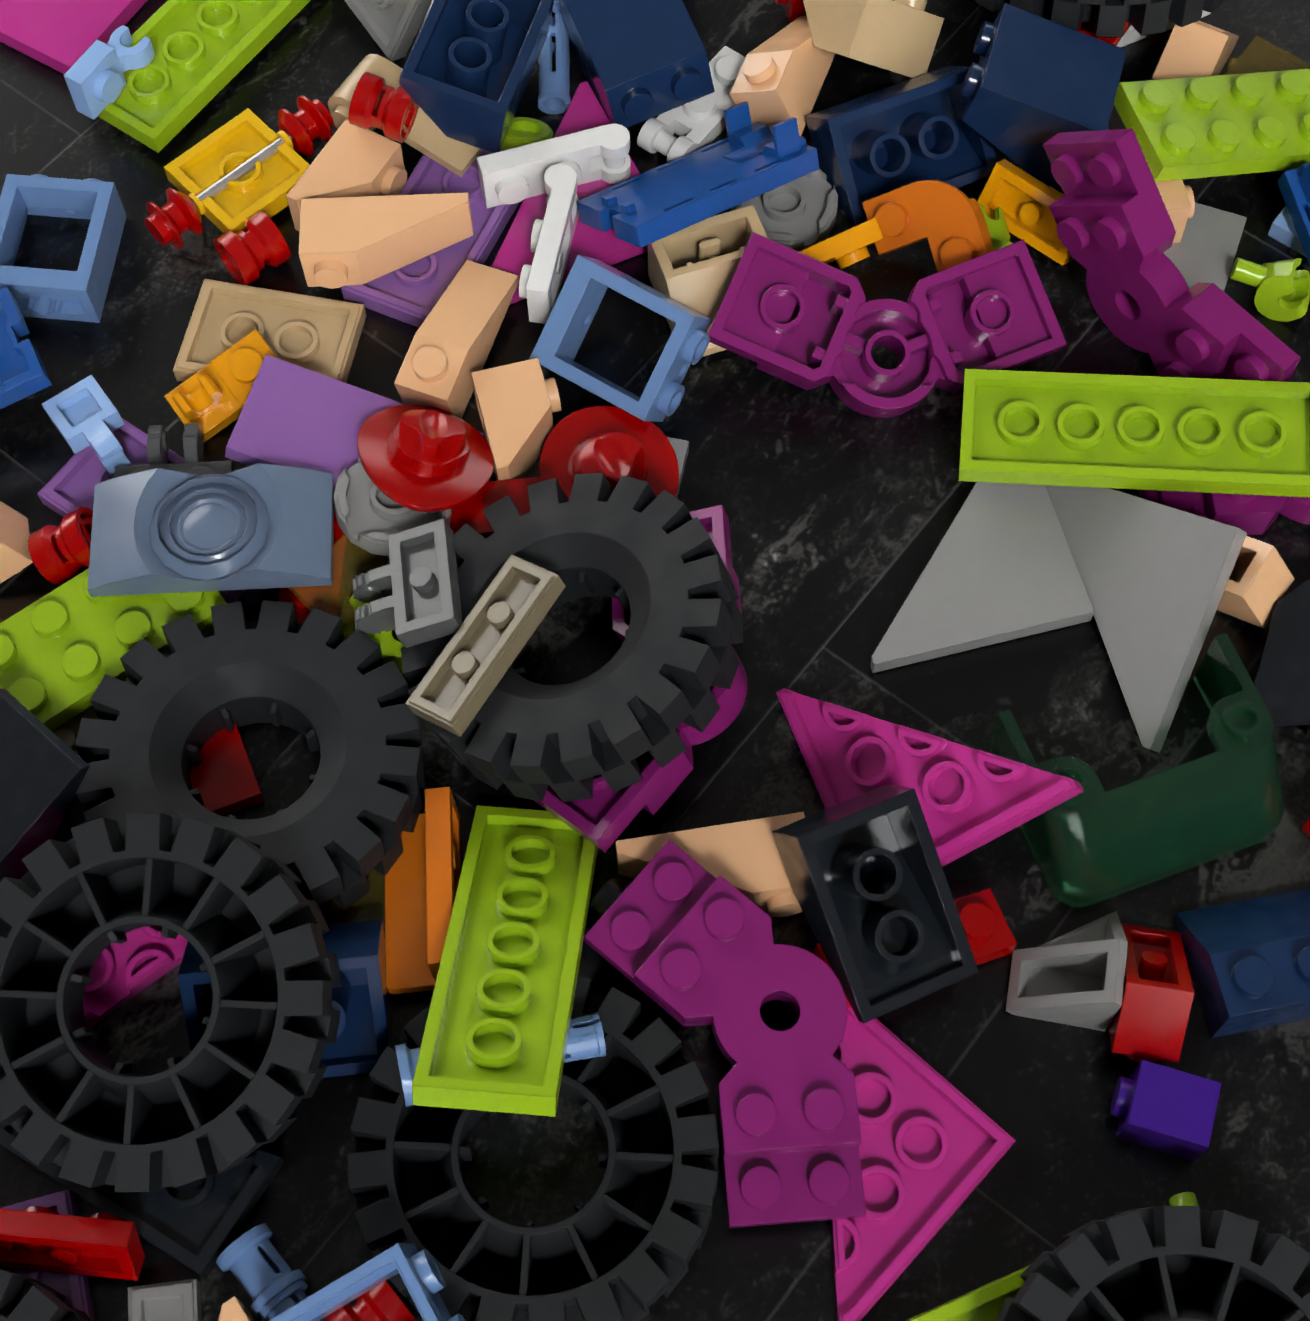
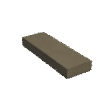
[405,554,566,737]

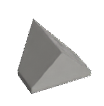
[1006,910,1128,1031]

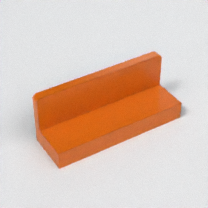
[385,787,462,994]

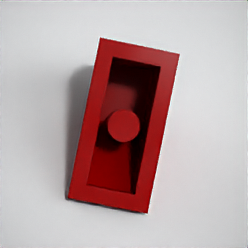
[1108,923,1194,1063]

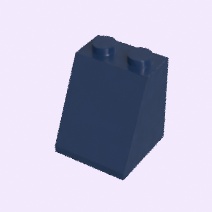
[559,0,715,128]
[961,3,1127,195]

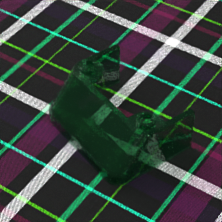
[985,633,1283,907]

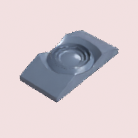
[87,463,335,597]

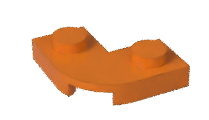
[862,179,995,272]

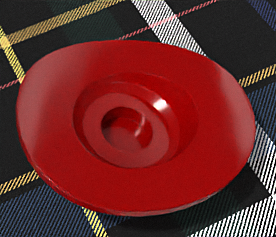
[357,405,494,513]
[539,406,679,499]

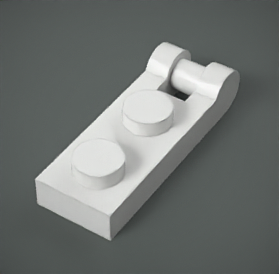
[637,46,745,163]
[477,124,631,208]
[519,163,579,324]

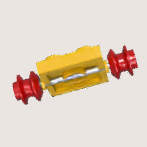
[144,95,334,249]

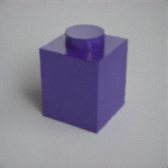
[1110,1060,1222,1162]

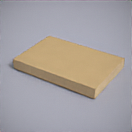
[173,279,367,383]

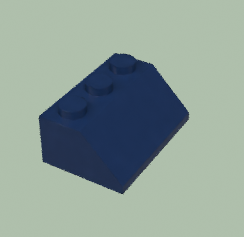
[399,0,554,153]
[805,65,997,225]
[1173,887,1310,1038]
[178,919,393,1078]

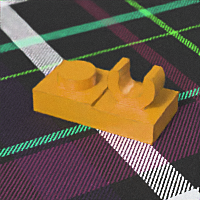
[977,159,1073,266]
[799,218,884,270]
[164,329,278,443]

